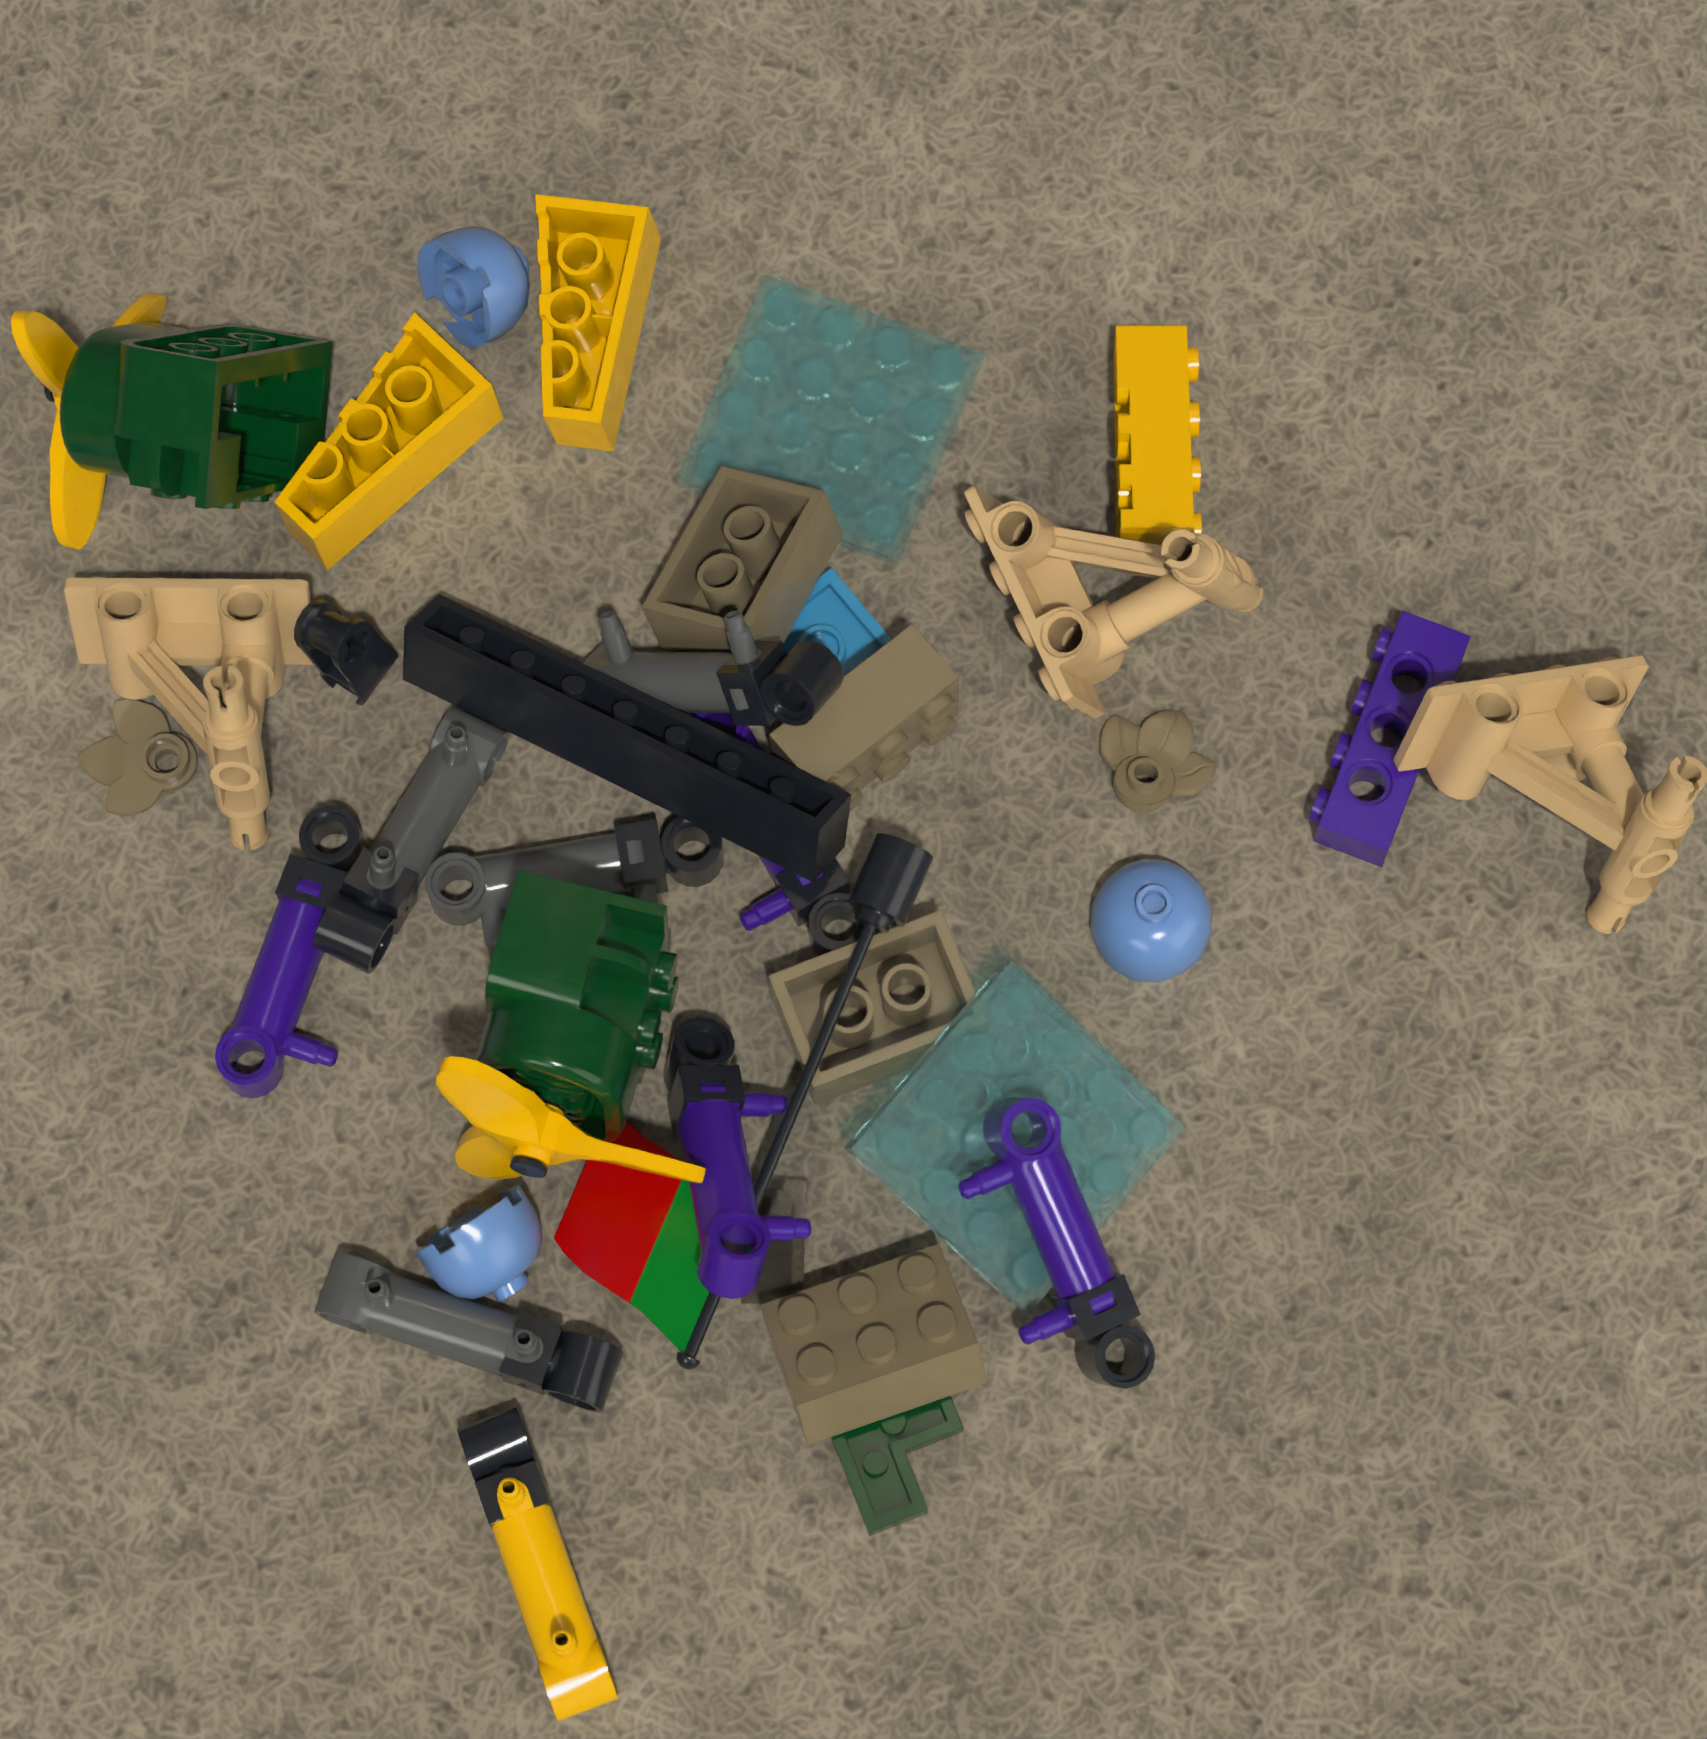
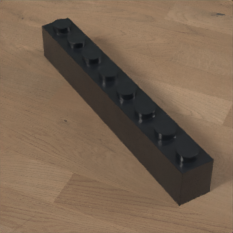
[403,594,852,882]

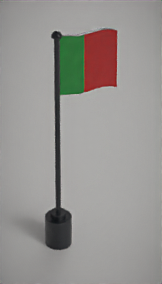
[554,833,933,1370]

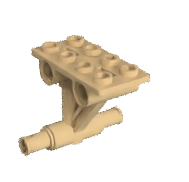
[964,485,1264,719]
[64,576,314,850]
[1393,656,1707,934]

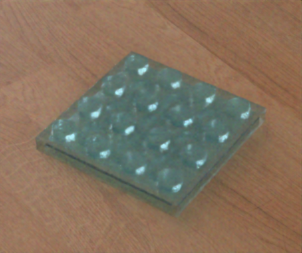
[677,274,984,566]
[844,961,1186,1315]

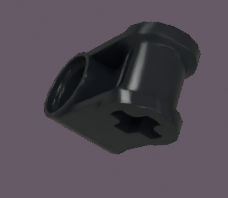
[294,600,398,706]

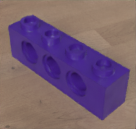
[1308,611,1471,867]

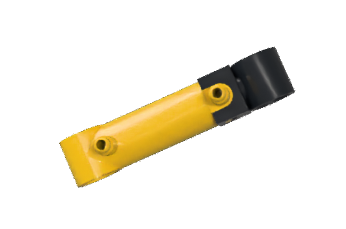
[457,1407,619,1721]

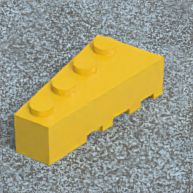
[535,194,661,452]
[274,312,504,571]
[1114,326,1202,545]

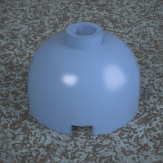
[417,226,530,349]
[1090,858,1212,983]
[414,1184,543,1302]

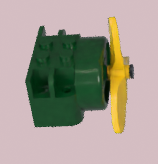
[11,292,333,550]
[436,870,706,1184]

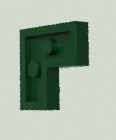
[830,1396,964,1536]

